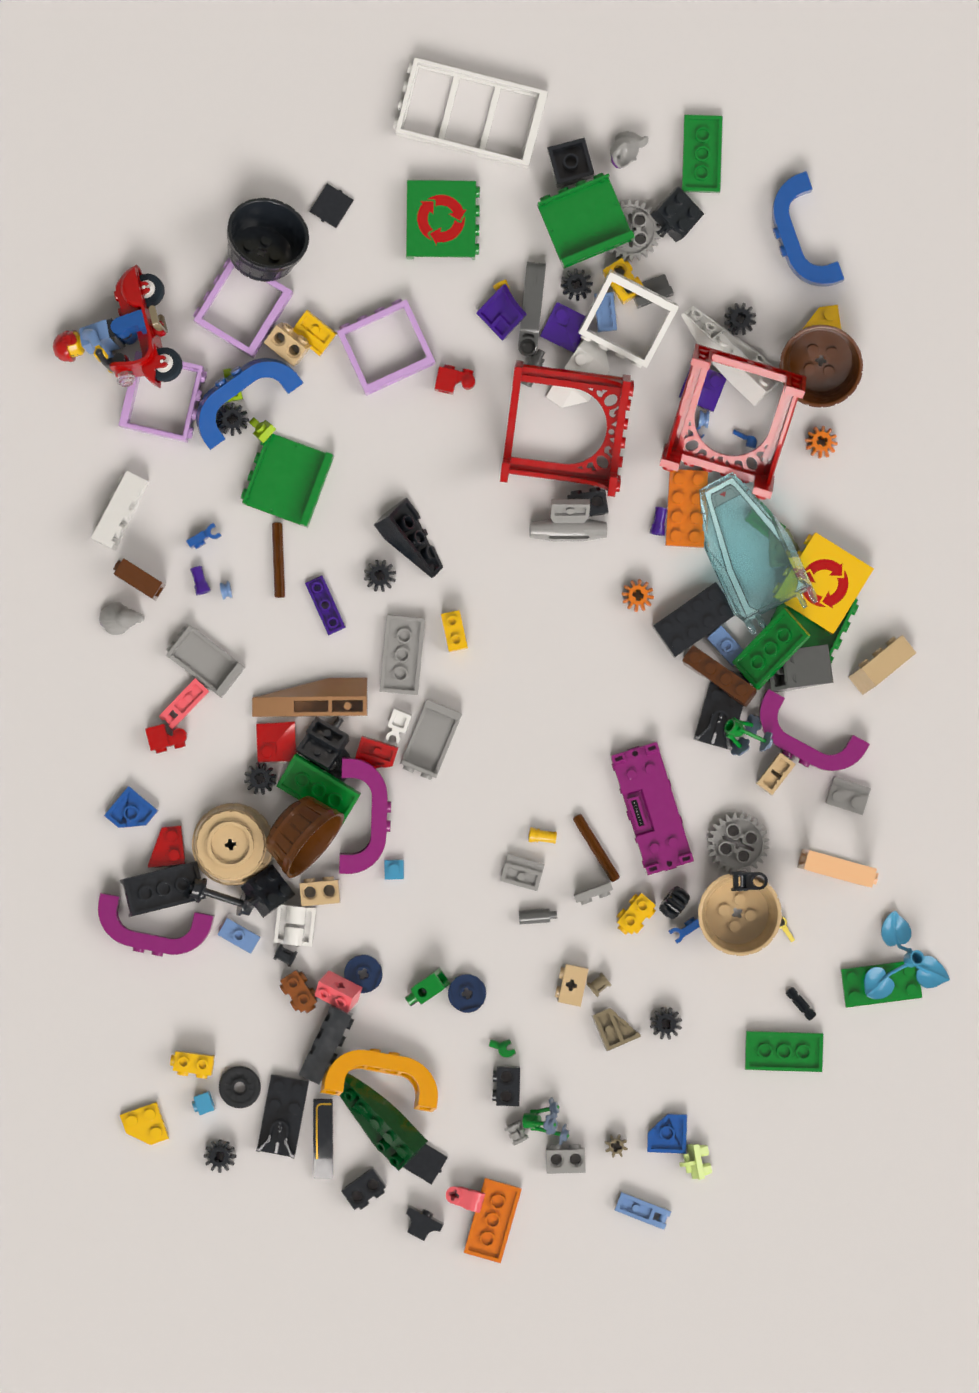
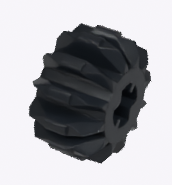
[560,268,593,301]
[724,303,756,335]
[216,403,249,436]
[364,560,396,592]
[244,762,277,795]
[659,886,690,920]
[650,1007,682,1040]
[204,1139,237,1173]

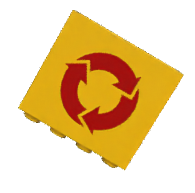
[773,532,874,634]

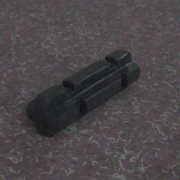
[786,987,816,1021]

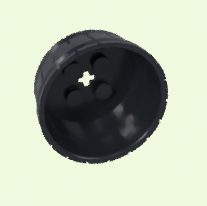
[227,198,309,282]

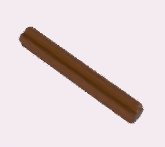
[272,522,285,598]
[573,814,620,882]

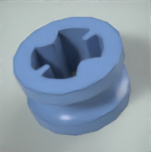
[698,410,710,428]
[220,581,233,600]

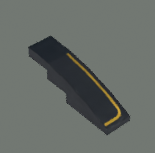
[313,1099,333,1179]

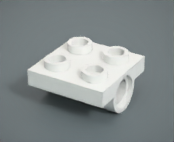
[274,904,316,947]

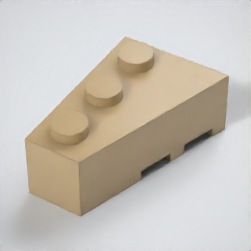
[849,635,916,695]

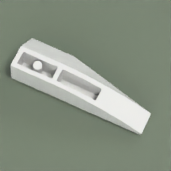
[681,306,780,406]

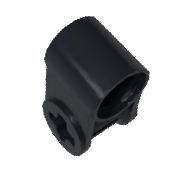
[730,871,768,891]

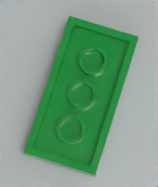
[682,115,723,193]
[732,608,811,690]
[276,753,361,825]
[840,961,922,1008]
[745,1031,823,1072]

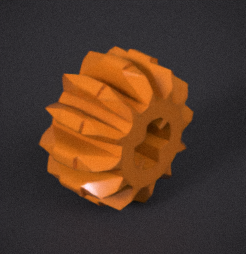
[805,426,838,459]
[621,579,654,612]

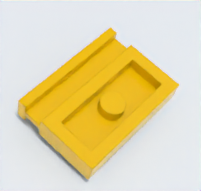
[293,310,337,356]

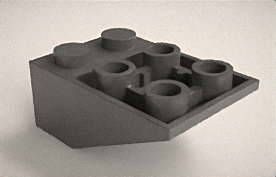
[770,645,834,692]

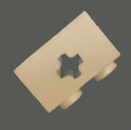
[555,964,589,1007]

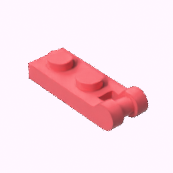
[159,678,210,730]

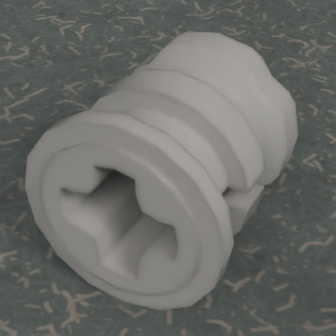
[504,1120,529,1145]

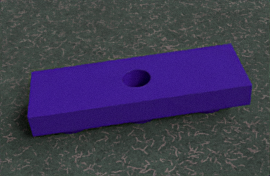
[305,575,346,636]

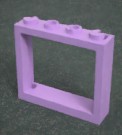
[193,258,293,359]
[337,299,436,396]
[119,351,207,443]

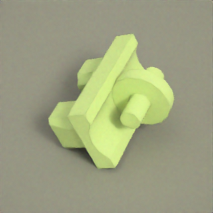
[679,1144,712,1180]

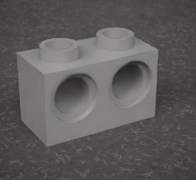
[546,1144,586,1174]

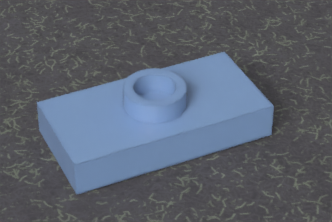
[594,292,617,332]
[707,626,743,667]
[218,918,261,954]

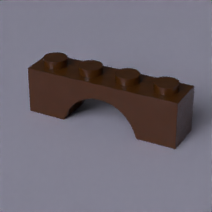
[682,645,757,707]

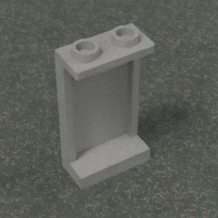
[166,625,245,698]
[400,700,462,780]

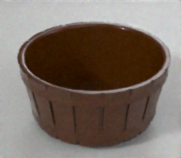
[779,325,863,408]
[265,796,344,878]

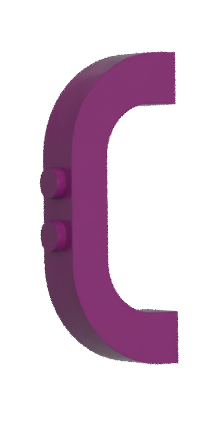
[759,689,870,771]
[339,757,391,874]
[98,893,215,957]

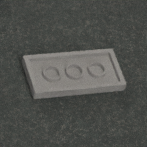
[380,615,425,695]

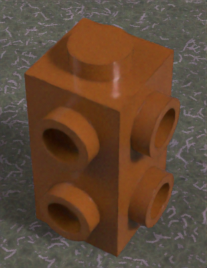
[279,970,318,1014]

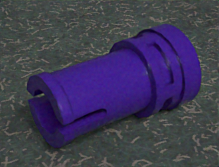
[650,507,668,536]
[190,566,211,596]

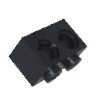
[567,487,609,517]
[492,1066,520,1106]
[341,1167,387,1210]

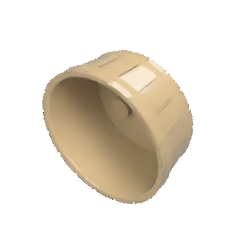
[192,803,273,886]
[698,874,782,956]

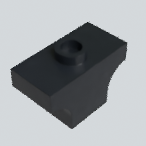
[406,1205,444,1241]

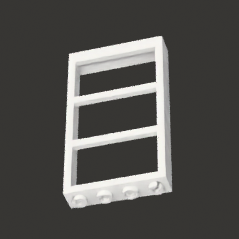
[393,58,548,169]

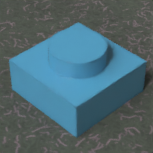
[384,860,404,880]

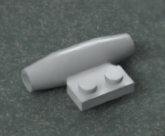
[529,499,607,541]

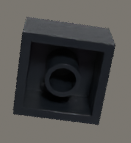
[547,137,594,188]

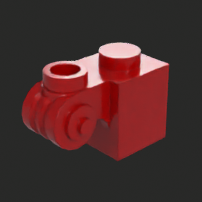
[434,364,475,395]
[145,724,187,754]

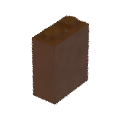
[113,558,166,601]

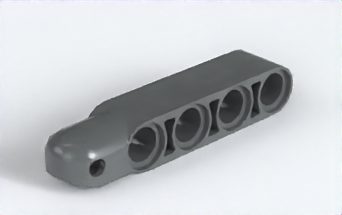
[518,262,546,357]

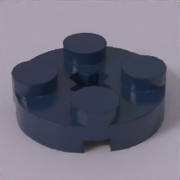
[344,955,383,993]
[448,974,486,1013]

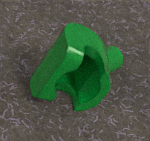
[489,1039,516,1058]

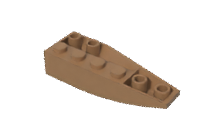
[252,678,368,717]

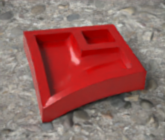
[256,721,296,763]

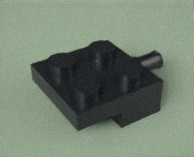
[650,186,704,242]
[296,716,350,771]
[240,864,295,918]

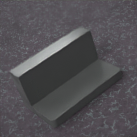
[631,274,674,309]

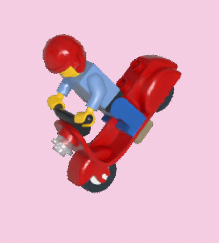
[52,265,183,388]

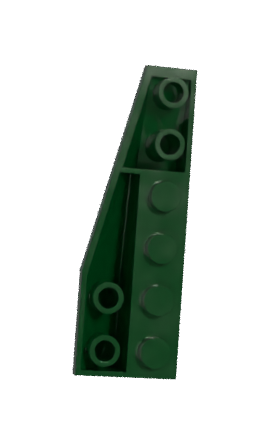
[339,1073,428,1171]

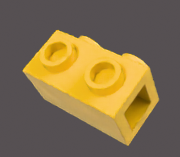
[616,893,656,935]
[170,1050,215,1079]

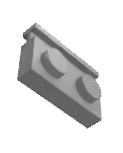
[826,777,871,815]
[500,854,545,891]
[574,882,613,905]

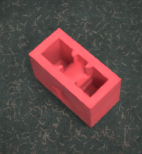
[314,970,362,1013]

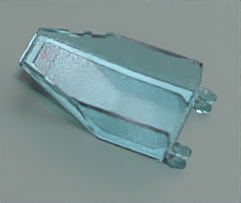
[699,472,818,635]

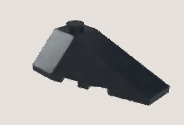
[374,497,443,578]

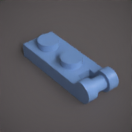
[614,1192,672,1230]

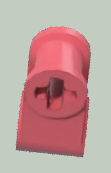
[446,1186,485,1213]

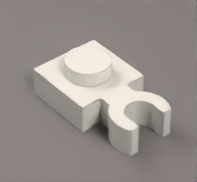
[386,708,413,745]

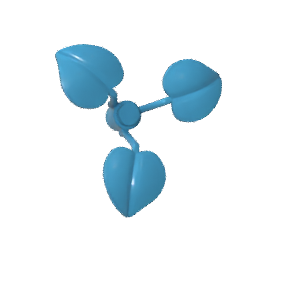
[864,911,950,999]

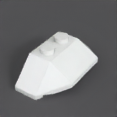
[546,340,610,408]

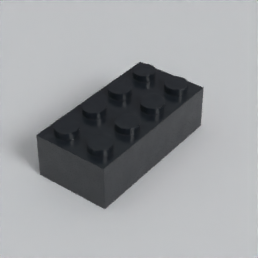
[652,582,738,658]

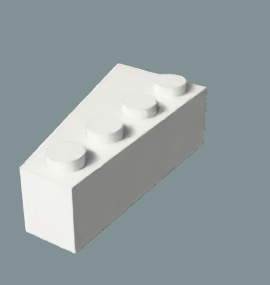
[91,471,149,551]

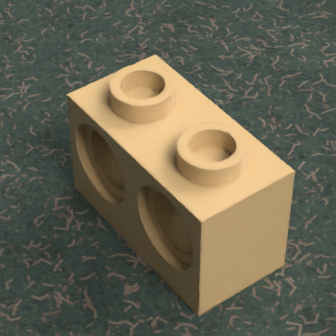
[264,322,311,367]
[756,753,796,795]
[299,876,341,907]

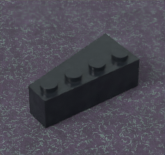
[299,1005,354,1085]

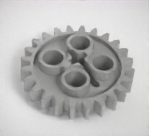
[609,199,661,262]
[707,812,769,872]

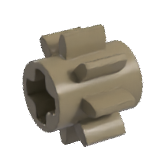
[604,1134,628,1158]

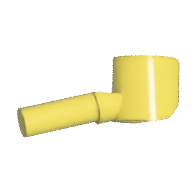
[779,917,795,942]

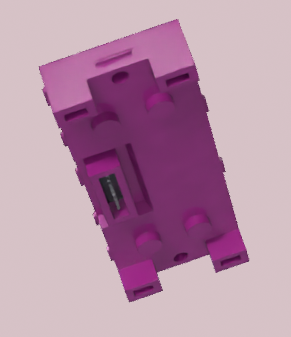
[610,742,694,875]

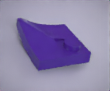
[476,284,527,341]
[540,302,586,353]
[679,366,727,412]

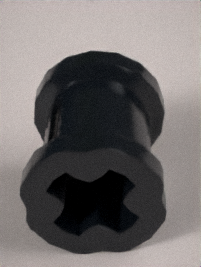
[273,944,298,967]

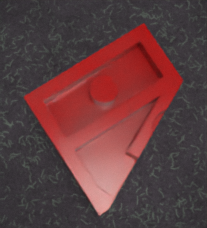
[355,736,399,768]
[148,826,186,868]

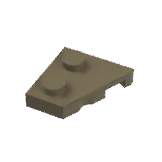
[592,1008,641,1051]

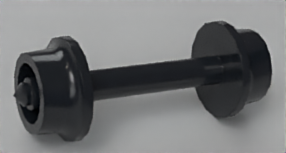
[188,878,255,916]

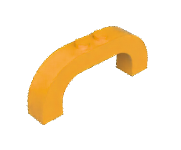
[320,1049,438,1112]

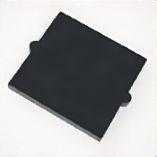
[309,184,354,228]
[403,1144,448,1185]

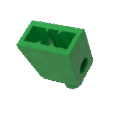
[405,967,450,1006]

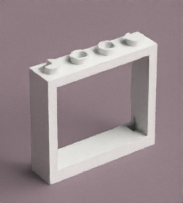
[579,269,679,368]

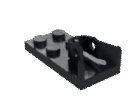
[693,670,750,750]
[120,861,206,917]
[256,1074,309,1159]

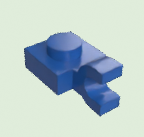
[186,523,222,549]
[668,917,700,944]

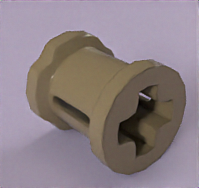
[587,972,612,997]

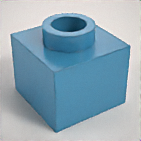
[192,1091,216,1115]

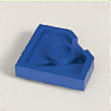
[104,786,158,828]
[647,1114,687,1154]

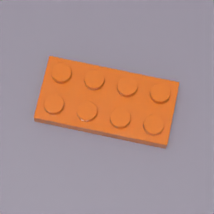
[665,469,708,548]
[464,1178,522,1263]

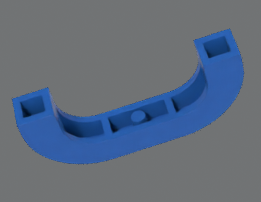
[772,171,844,287]
[196,358,303,450]

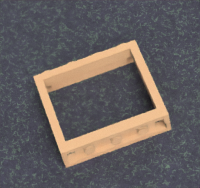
[797,849,879,888]

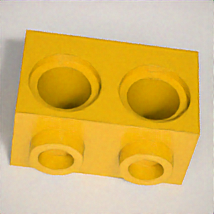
[602,258,643,305]
[441,610,468,652]

